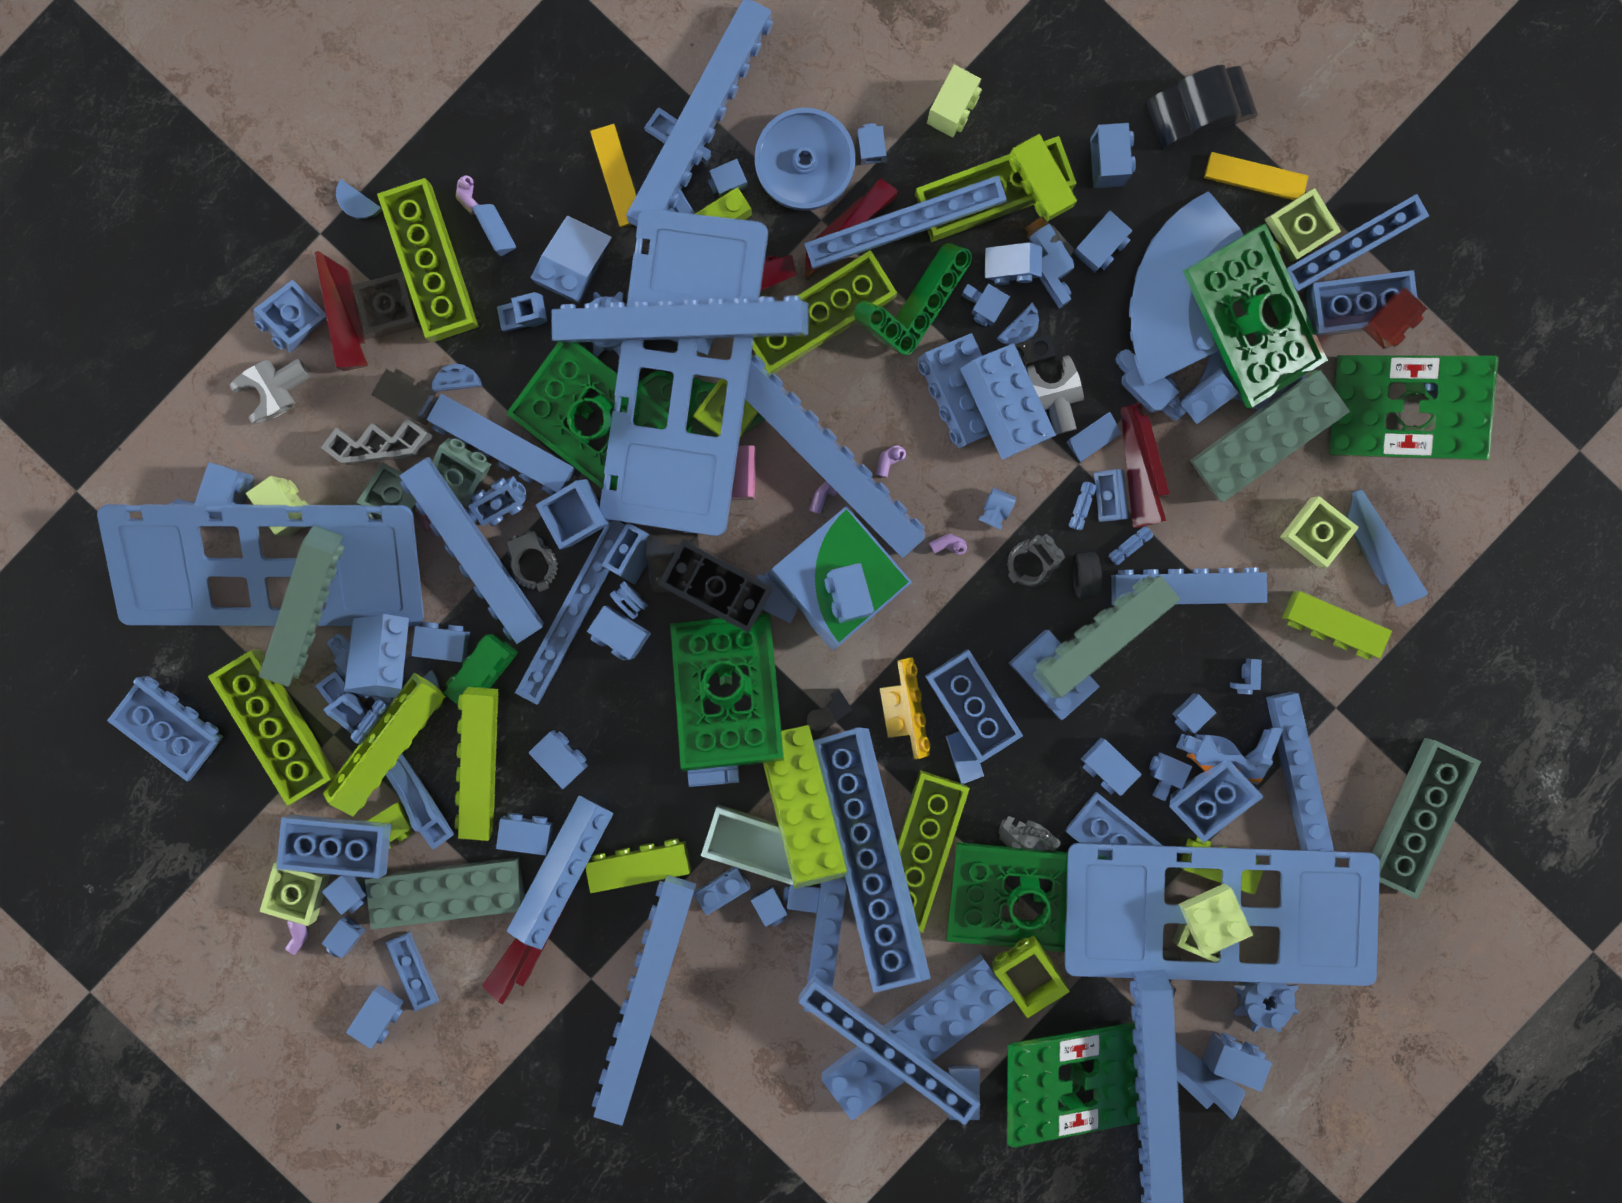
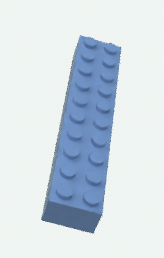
[813,728,931,993]
[1130,970,1183,1203]

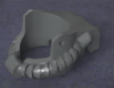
[506,529,558,592]
[1007,534,1065,587]
[998,816,1060,851]

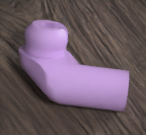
[456,175,478,215]
[875,446,906,478]
[809,481,837,513]
[929,533,967,555]
[285,920,308,955]

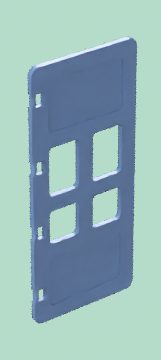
[600,209,768,536]
[97,504,424,626]
[1065,843,1380,986]

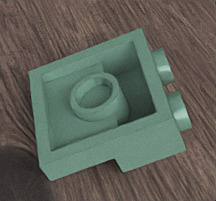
[433,438,491,509]
[356,462,417,519]

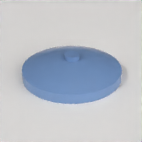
[755,108,855,211]

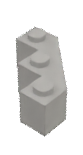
[321,418,434,465]

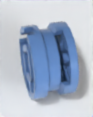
[610,581,648,619]

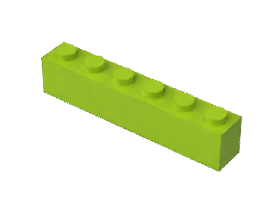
[323,673,445,817]
[455,687,498,841]

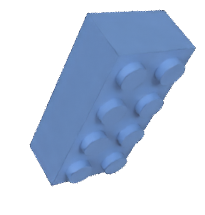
[1305,270,1420,337]
[960,343,1056,460]
[925,649,1023,763]
[277,814,391,879]

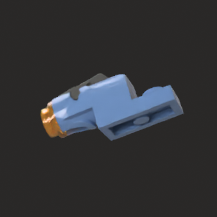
[1025,217,1074,309]

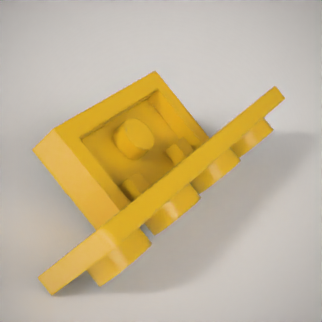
[880,657,930,759]

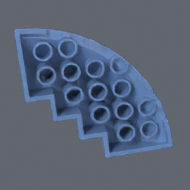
[1129,191,1243,386]

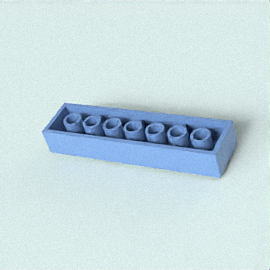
[821,953,1014,1121]

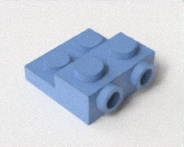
[254,280,327,353]

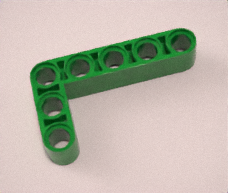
[854,243,972,355]

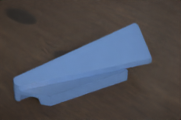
[1346,489,1428,607]
[1175,1041,1245,1119]

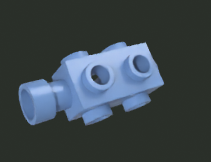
[465,476,527,526]

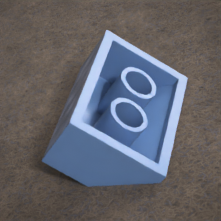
[344,614,409,698]

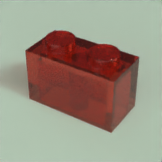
[1362,287,1428,349]

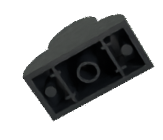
[1146,65,1258,150]
[658,539,773,633]

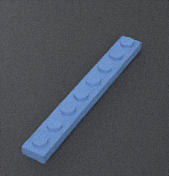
[804,176,1007,269]
[515,519,625,705]

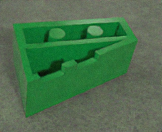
[444,634,519,705]

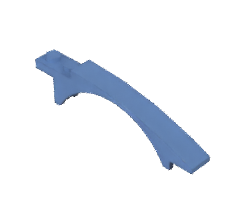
[315,671,454,850]

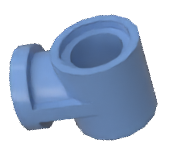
[978,487,1016,530]

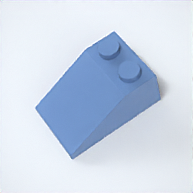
[531,215,612,305]
[1169,759,1263,842]

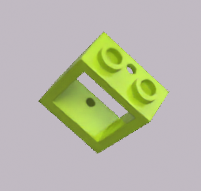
[992,935,1070,1018]

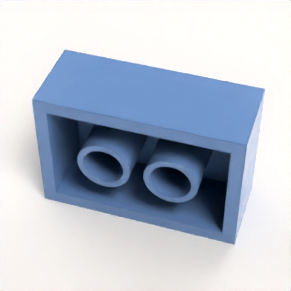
[1008,630,1100,720]

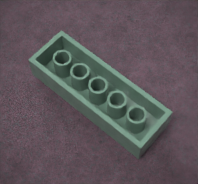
[1189,370,1350,502]
[259,525,345,687]
[1032,575,1181,698]
[1372,738,1481,900]
[365,856,525,930]

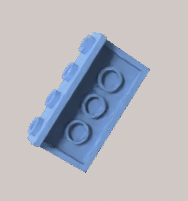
[918,333,990,449]
[107,676,223,781]

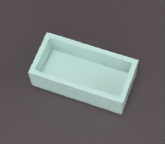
[701,804,793,885]

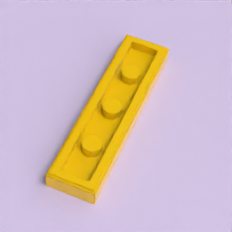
[590,124,636,228]
[1204,152,1309,200]

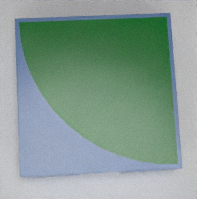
[767,506,912,651]

